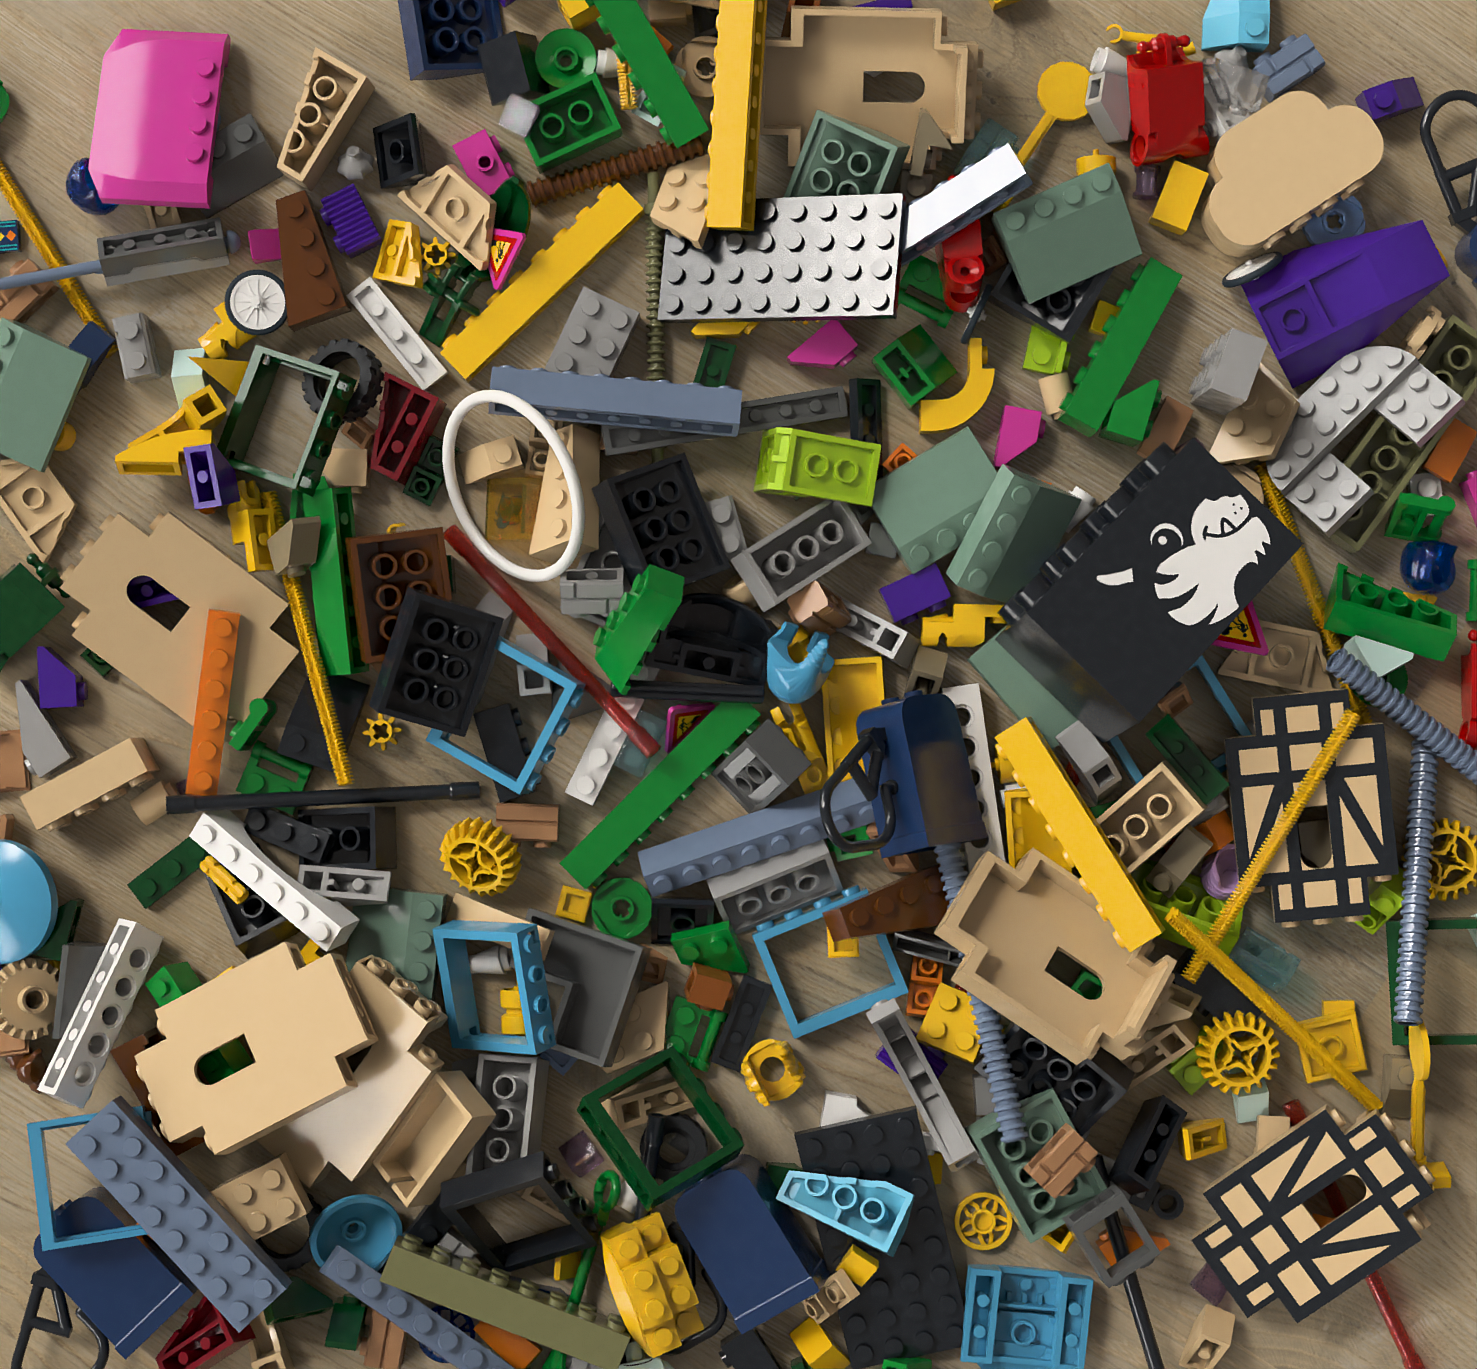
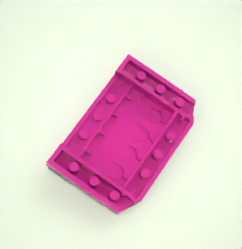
[88,29,231,209]

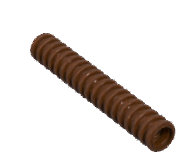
[526,135,705,208]

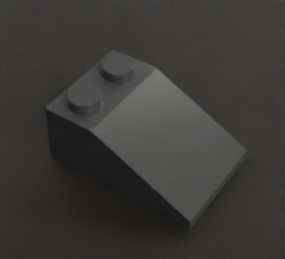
[711,718,812,814]

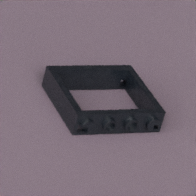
[440,1151,601,1272]

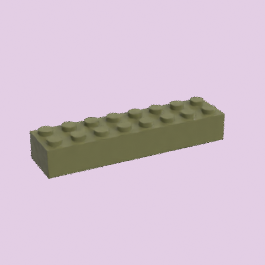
[1301,315,1477,554]
[379,1233,630,1369]

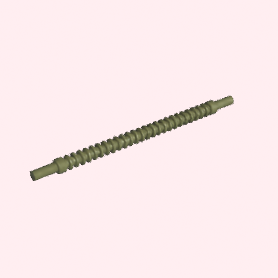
[644,172,667,463]

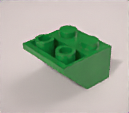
[872,324,958,410]
[1098,380,1162,447]

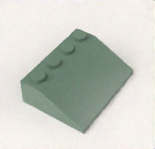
[783,109,910,198]
[991,163,1143,305]
[0,317,92,473]
[871,426,997,574]
[946,463,1082,603]
[967,624,1078,750]
[346,887,447,1002]
[964,1088,1107,1243]

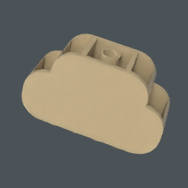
[1201,91,1384,257]

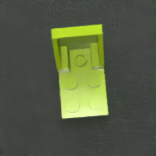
[753,427,881,507]

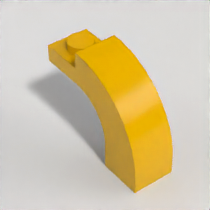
[919,338,995,434]
[128,384,227,448]

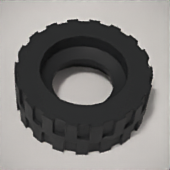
[640,1112,708,1182]

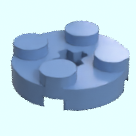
[1302,196,1365,246]

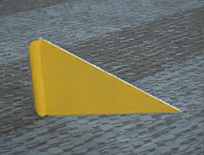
[187,356,249,397]

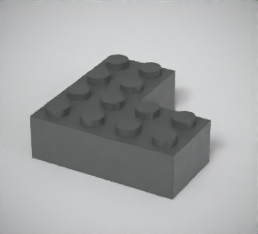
[509,908,652,1067]

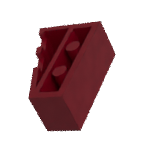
[370,372,447,486]
[155,1294,256,1369]

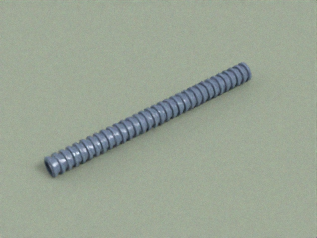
[1326,648,1477,786]
[1393,735,1439,1026]
[934,842,1028,1143]

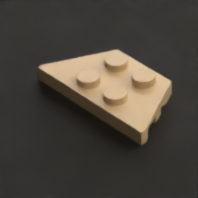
[650,154,711,249]
[398,164,497,271]
[1209,362,1300,465]
[0,459,78,563]
[1216,620,1334,692]
[599,981,670,1074]

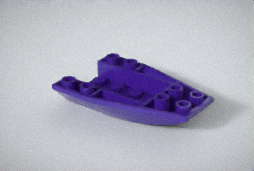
[1241,220,1450,389]

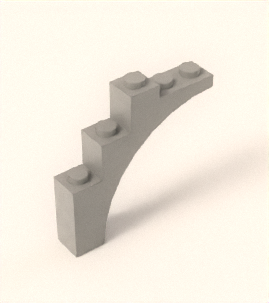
[866,998,979,1173]

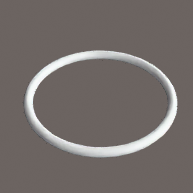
[442,390,585,582]

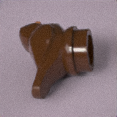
[5,1047,47,1094]

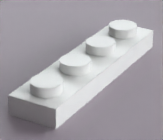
[346,277,448,391]

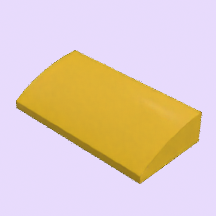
[822,656,886,783]
[1004,787,1072,873]

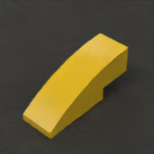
[115,429,215,476]

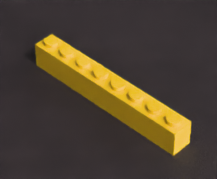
[705,0,768,231]
[440,182,645,383]
[995,716,1166,952]

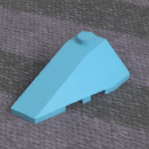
[1201,0,1270,53]
[776,1170,915,1257]

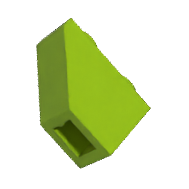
[1354,867,1406,935]

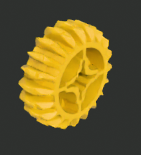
[439,817,522,897]
[1401,818,1477,902]
[1195,1010,1280,1095]

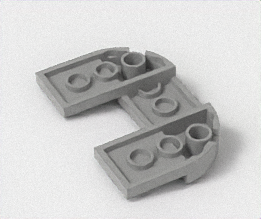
[1266,346,1466,537]

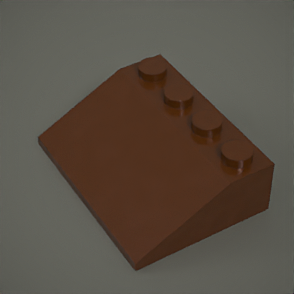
[345,527,452,664]

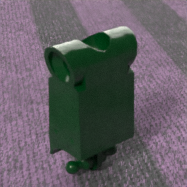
[0,553,71,672]

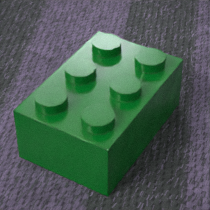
[511,72,623,174]

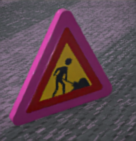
[488,228,526,290]
[1211,601,1269,656]
[664,702,715,753]

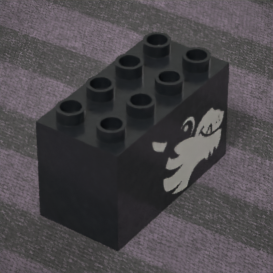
[995,438,1304,743]

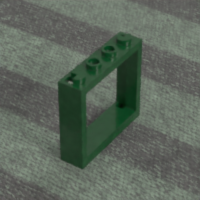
[217,345,357,497]
[1385,917,1477,1045]
[577,1046,744,1212]

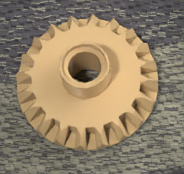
[0,958,59,1040]

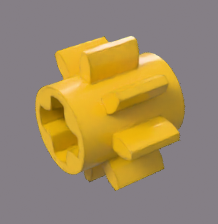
[421,237,457,277]
[362,713,403,751]

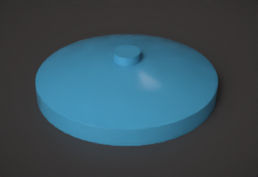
[0,839,58,964]

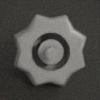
[1214,46,1249,81]
[337,146,374,180]

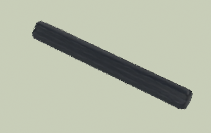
[610,680,765,704]

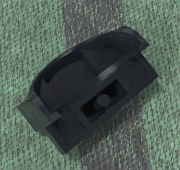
[644,593,779,687]

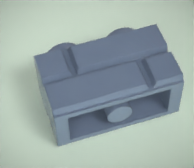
[1250,34,1325,103]

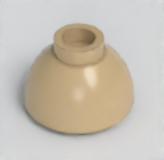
[721,573,758,609]

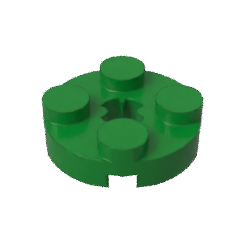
[592,877,652,939]

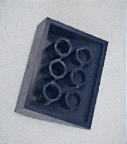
[398,0,503,81]

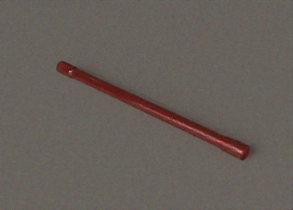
[444,524,661,759]
[1282,1099,1426,1369]

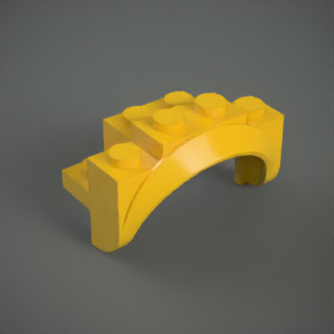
[600,1212,704,1358]

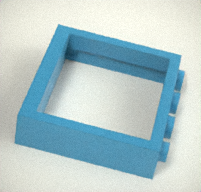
[426,635,586,795]
[1106,655,1252,786]
[752,885,909,1039]
[432,920,556,1055]
[27,1105,153,1251]

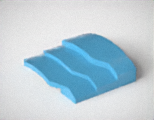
[960,1264,1093,1369]

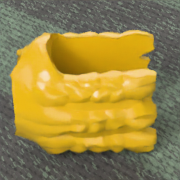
[741,1038,806,1107]

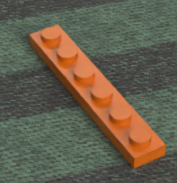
[185,609,240,796]

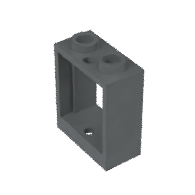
[1062,1184,1161,1288]

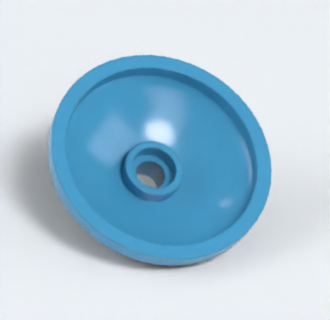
[309,1194,402,1270]

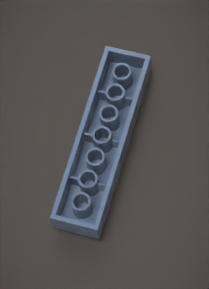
[65,1095,292,1332]

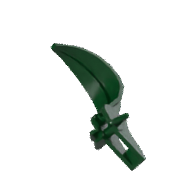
[418,175,531,348]

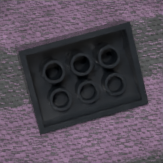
[987,262,1116,343]
[592,452,731,588]
[369,587,504,737]
[974,1022,1135,1137]

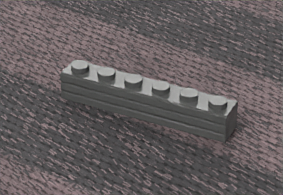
[892,930,962,967]

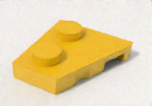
[372,219,423,289]

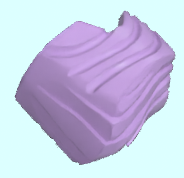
[1200,844,1238,900]

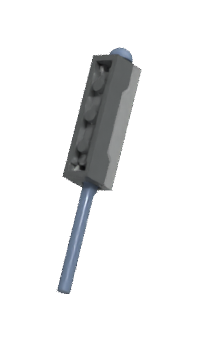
[0,217,241,290]

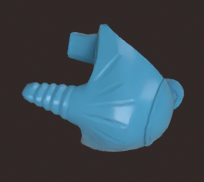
[767,621,834,704]

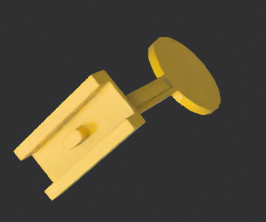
[991,62,1092,213]
[1409,1021,1451,1189]

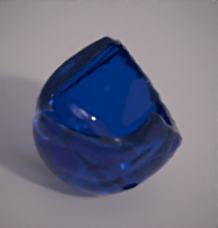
[66,157,119,216]
[1400,541,1458,596]

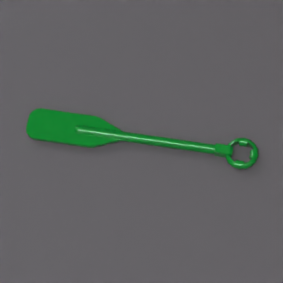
[541,1169,621,1369]

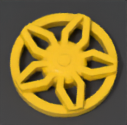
[954,1191,1012,1250]

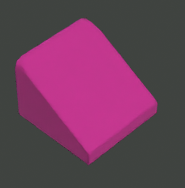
[248,228,282,264]

